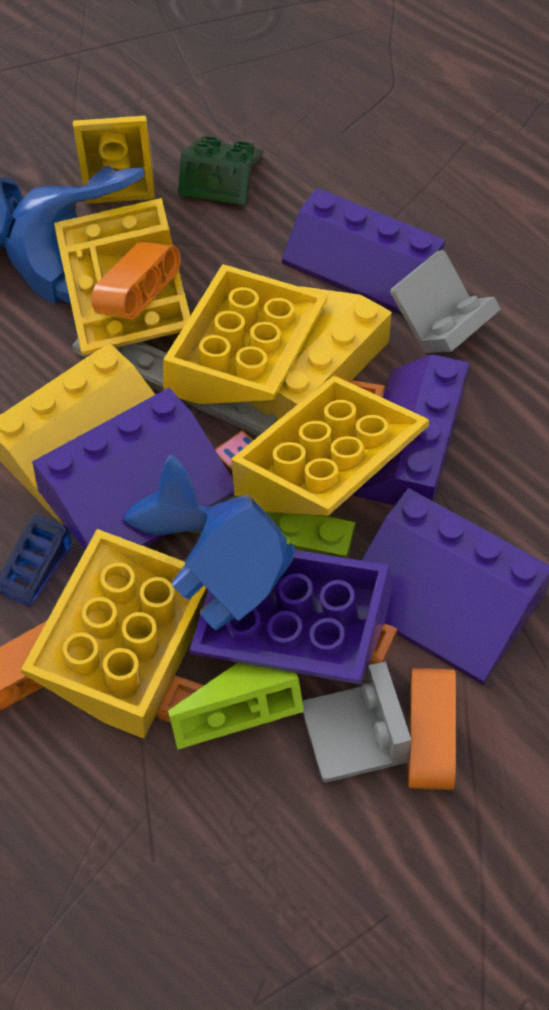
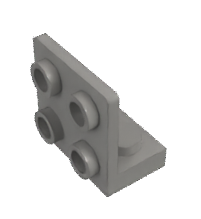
[390,250,501,353]
[302,661,412,783]

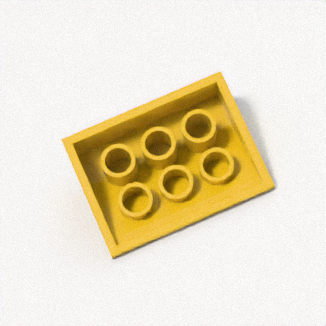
[163,264,328,404]
[250,286,392,421]
[0,343,155,526]
[231,375,429,516]
[21,529,208,739]

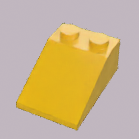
[73,116,155,204]

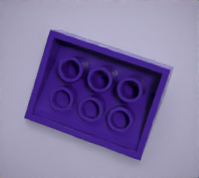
[32,388,235,550]
[361,488,549,685]
[190,550,392,684]

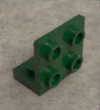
[178,136,263,205]

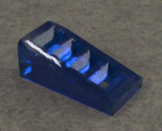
[0,513,72,607]

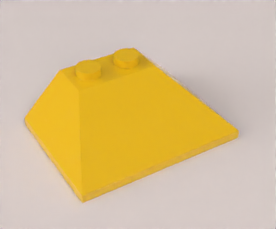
[54,198,190,355]

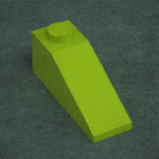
[168,663,304,749]

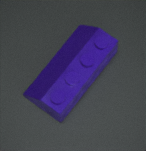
[282,188,445,315]
[354,354,469,505]

